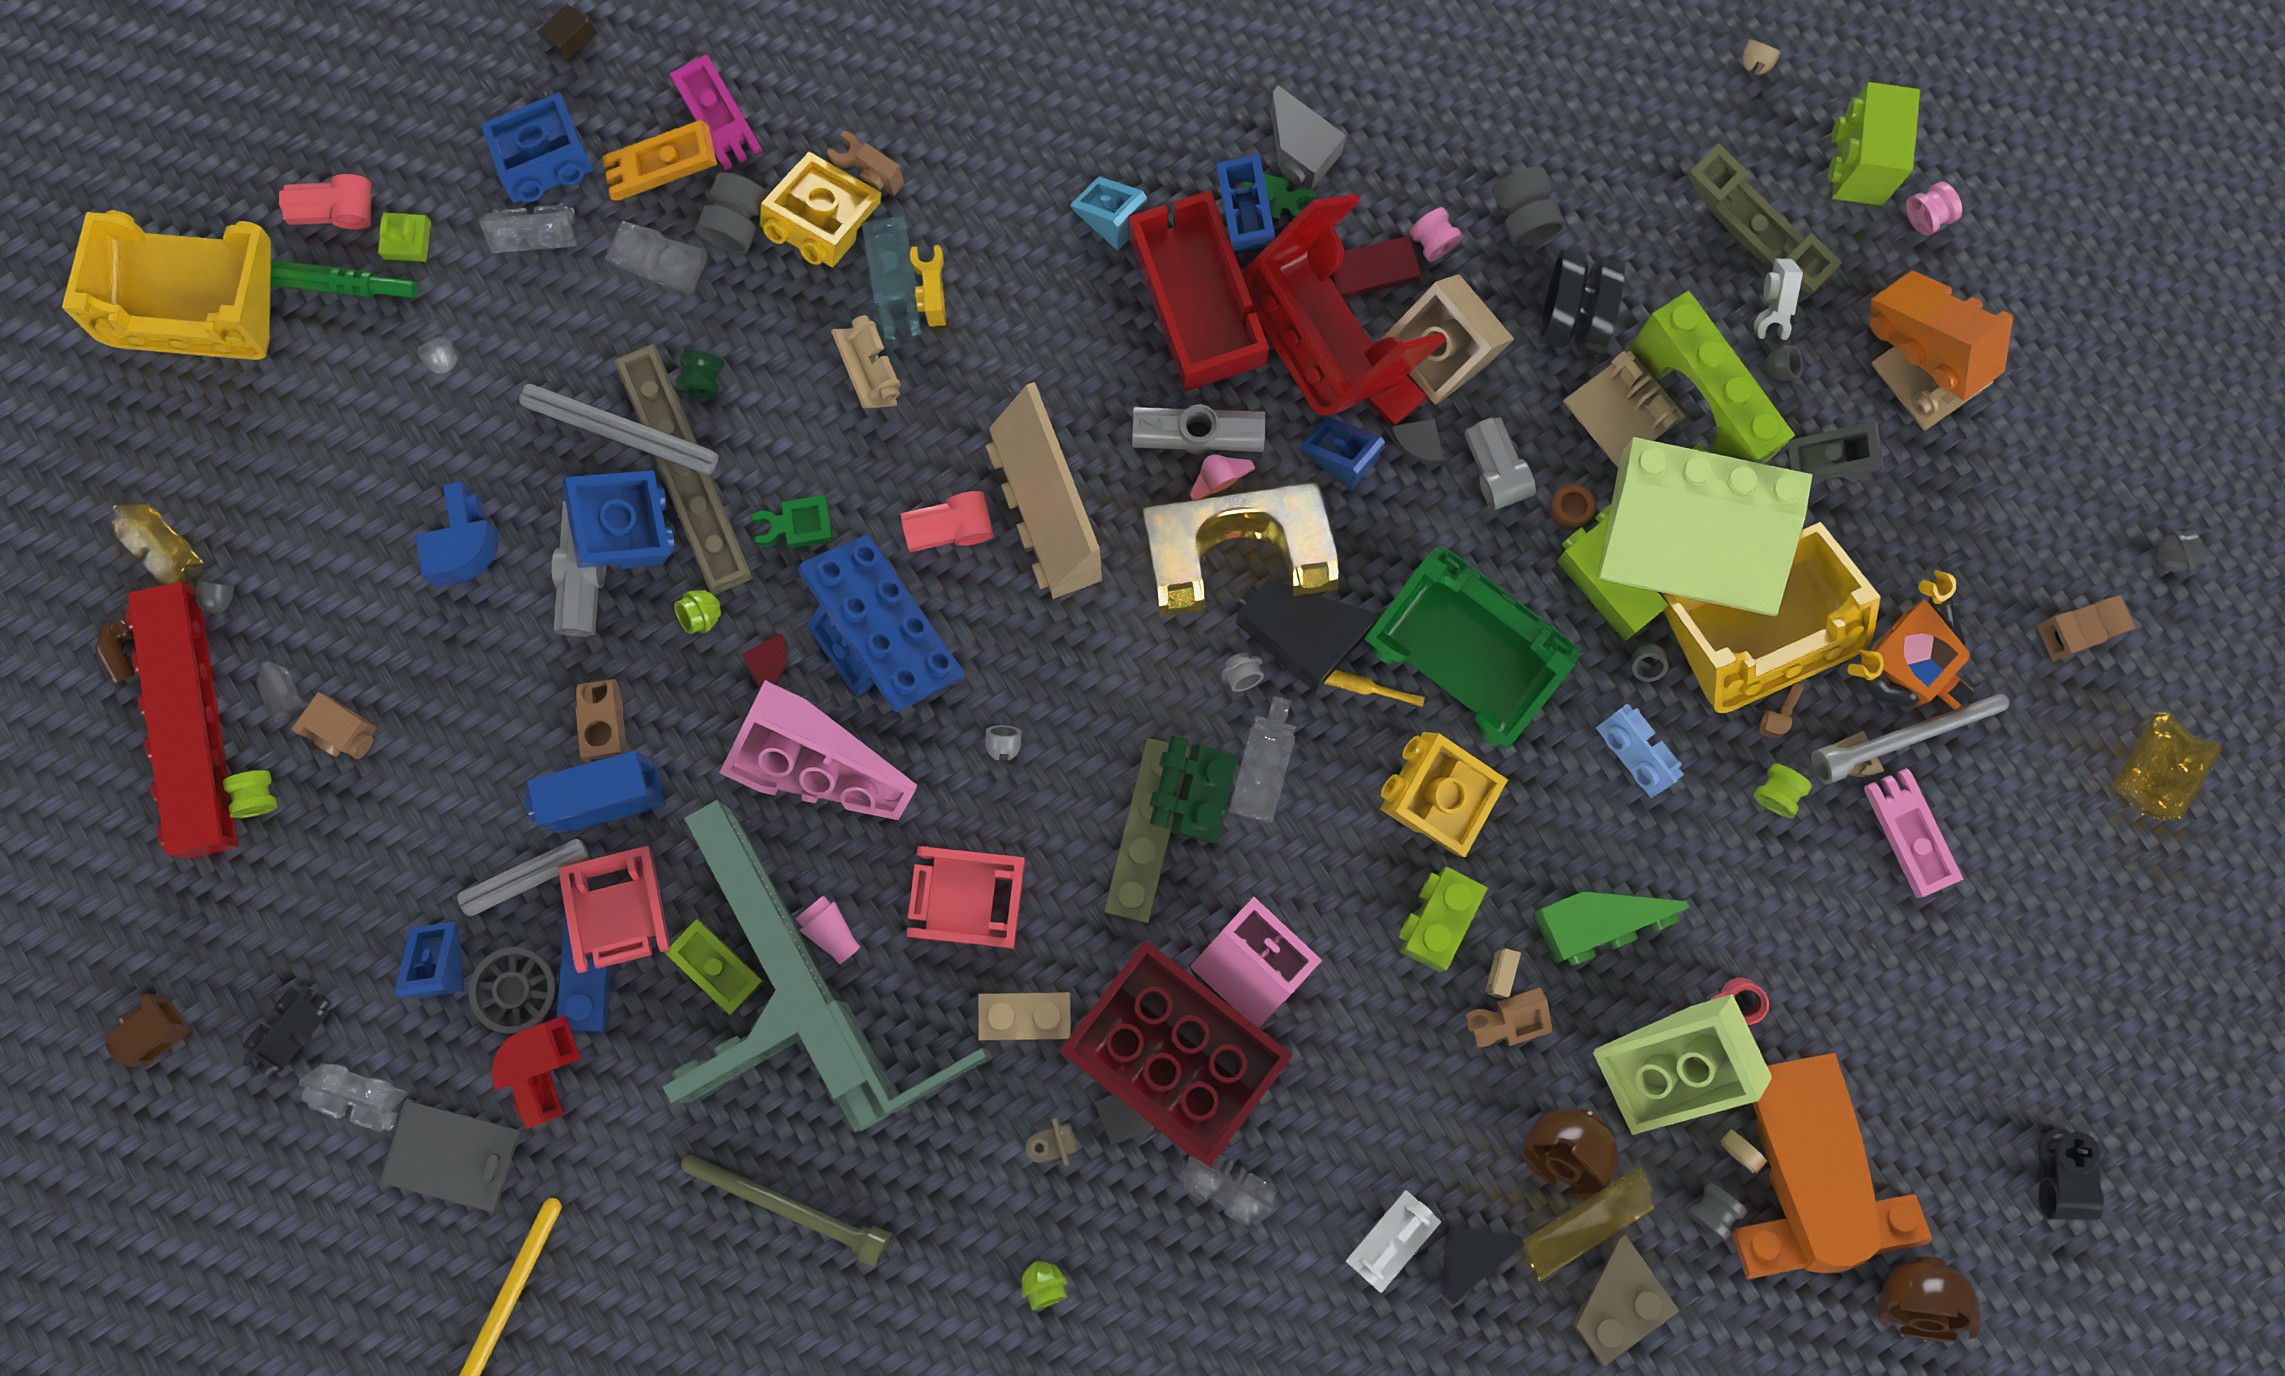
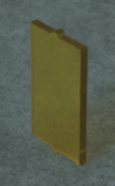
[1522,1167,1654,1281]

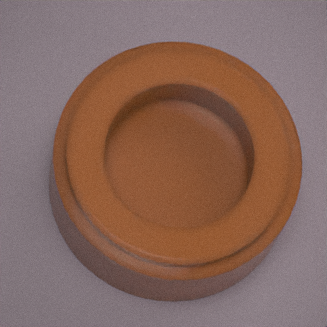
[1549,484,1596,530]

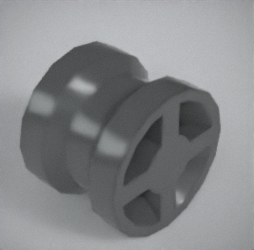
[1687,1182,1748,1242]

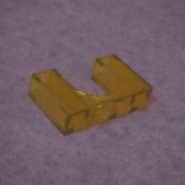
[1143,482,1338,616]

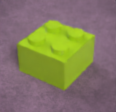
[1828,82,1920,206]

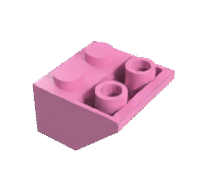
[1190,897,1322,1028]

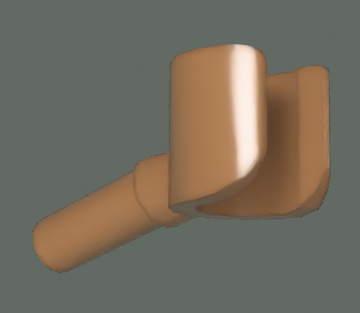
[1758,683,1804,740]

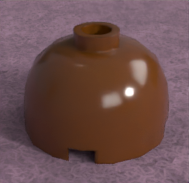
[1521,1108,1618,1200]
[1878,1256,1980,1342]

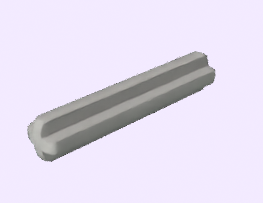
[457,839,589,916]

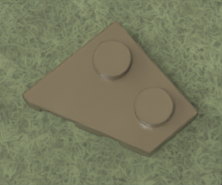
[1573,1233,1679,1366]

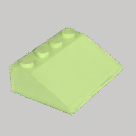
[1598,437,1813,616]

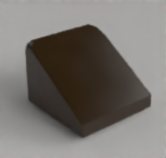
[537,4,598,62]

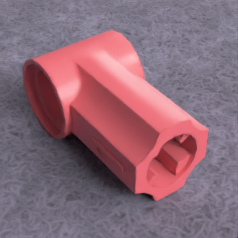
[279,174,372,230]
[901,491,994,552]

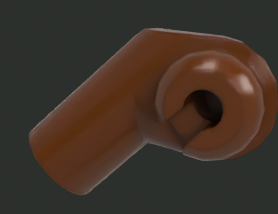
[95,617,135,684]

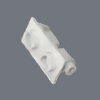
[1346,1190,1441,1293]

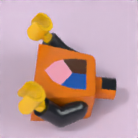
[1847,570,1974,710]

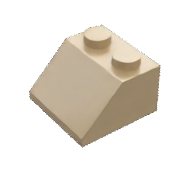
[1380,274,1514,405]

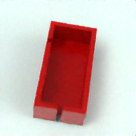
[1128,190,1269,392]

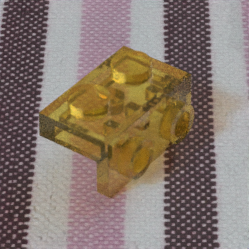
[2112,712,2222,821]

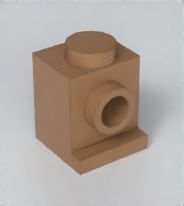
[291,692,377,759]

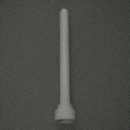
[1811,694,2009,784]

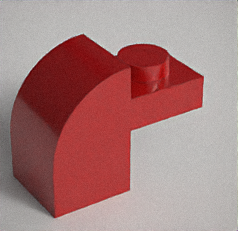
[492,1015,581,1129]

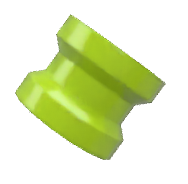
[1753,764,1812,818]
[223,770,277,818]

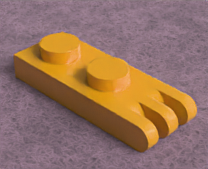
[602,120,717,200]

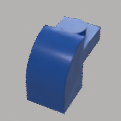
[415,481,499,587]

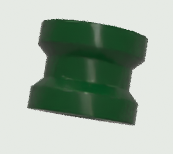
[674,350,725,399]

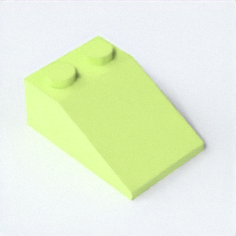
[1593,994,1772,1135]

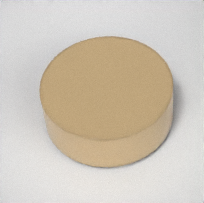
[1720,1129,1768,1174]

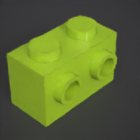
[1399,867,1488,973]

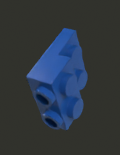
[480,92,593,203]
[562,470,674,569]

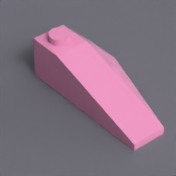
[719,680,917,820]

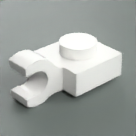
[1754,258,1803,340]

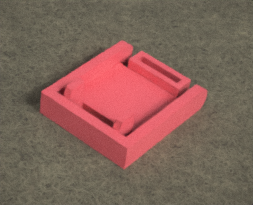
[558,846,671,973]
[906,846,1026,949]

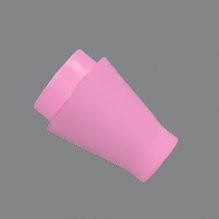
[795,895,860,965]

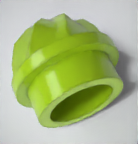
[674,590,721,634]
[1021,1261,1067,1310]

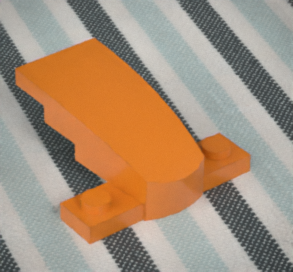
[1732,1053,1933,1279]

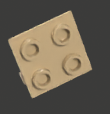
[1871,347,1994,431]
[1563,350,1686,468]

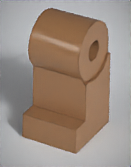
[2036,595,2136,662]
[576,679,630,764]

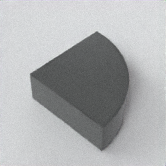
[1390,418,1444,465]

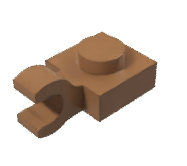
[827,131,904,196]
[1465,988,1553,1047]

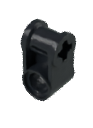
[2038,1128,2104,1220]

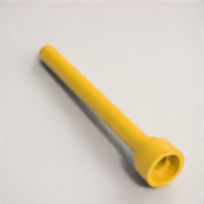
[459,1198,562,1376]

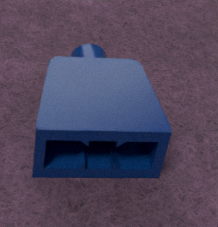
[1216,154,1275,254]

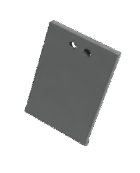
[379,1098,521,1213]

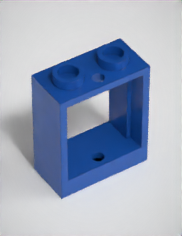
[524,750,666,835]

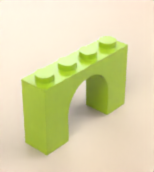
[1628,290,1795,464]
[1556,444,1706,642]

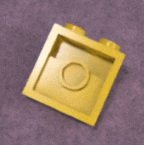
[760,152,882,268]
[1380,732,1508,857]

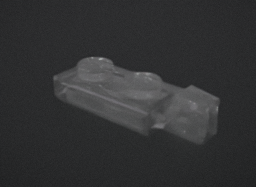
[1228,696,1296,824]

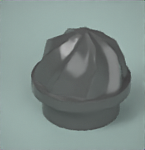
[2156,529,2206,573]

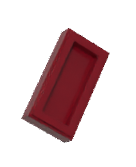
[1330,236,1421,299]

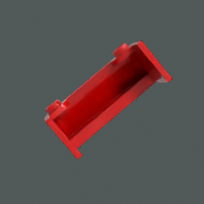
[1242,194,1447,416]

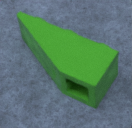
[1533,891,1690,966]

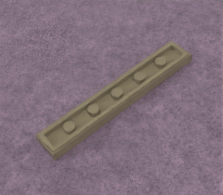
[614,343,754,595]

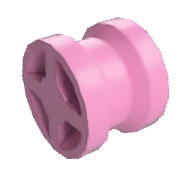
[1906,181,1962,236]
[1409,207,1464,262]

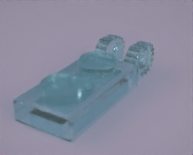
[862,216,922,340]

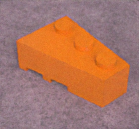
[1869,270,2014,401]

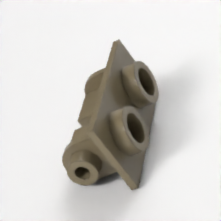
[1026,1116,1078,1166]

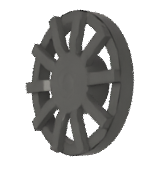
[469,947,557,1034]

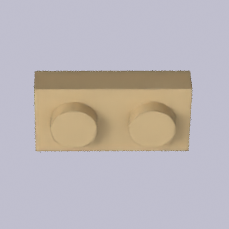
[978,992,1071,1041]

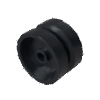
[1539,250,1625,356]

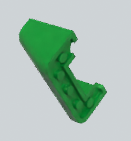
[1364,545,1581,749]

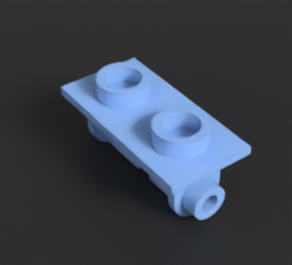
[1596,704,1684,798]

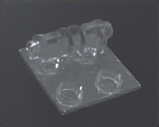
[1177,1155,1276,1225]

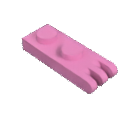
[1864,768,1963,898]

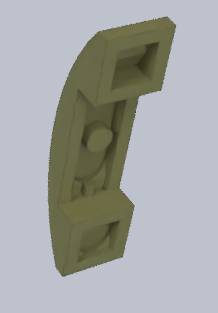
[1687,143,1843,294]

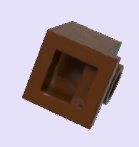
[105,994,193,1066]

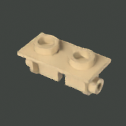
[831,315,901,408]

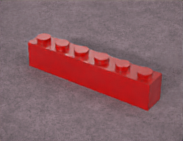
[126,582,239,860]

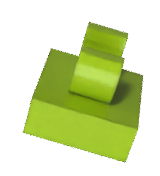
[378,213,431,262]

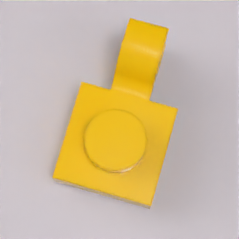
[910,245,946,327]

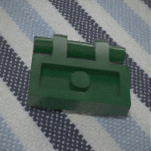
[1149,736,1238,844]

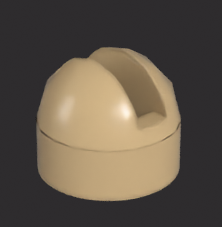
[1743,39,1781,75]

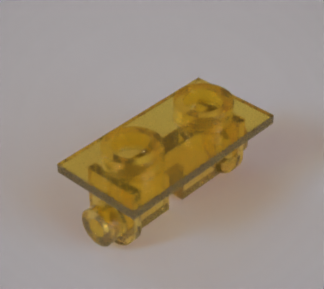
[111,504,204,584]

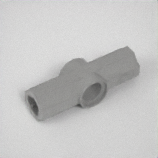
[1132,404,1265,455]
[552,501,606,637]

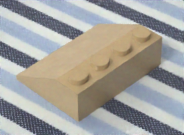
[986,382,1102,599]

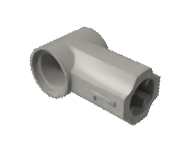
[1464,417,1536,511]

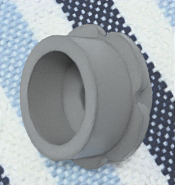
[1221,652,1264,692]

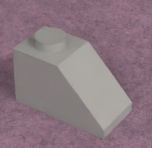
[1270,85,1346,190]

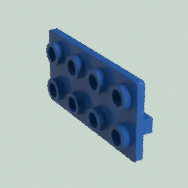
[797,535,965,712]

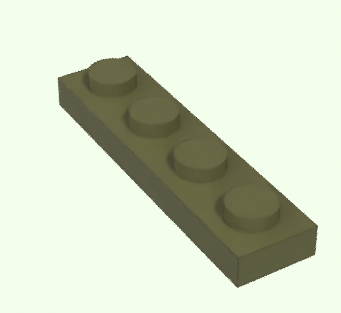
[1104,738,1191,924]

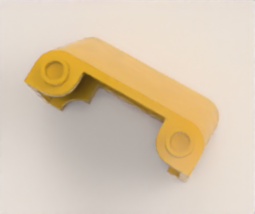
[62,210,271,360]
[1661,522,1881,713]

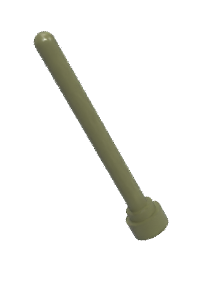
[681,1155,891,1268]

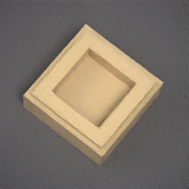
[1485,948,1521,999]

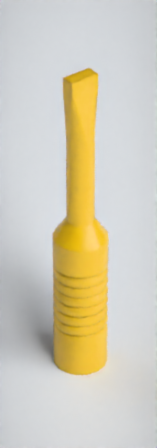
[1324,670,1425,707]

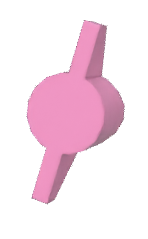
[1190,454,1256,503]

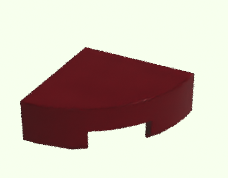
[742,633,788,689]

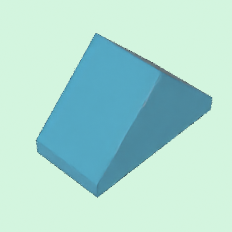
[1070,176,1147,251]

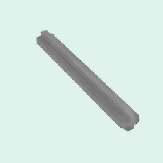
[519,384,719,475]

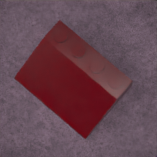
[1059,940,1293,1170]

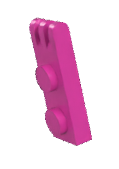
[669,54,763,171]

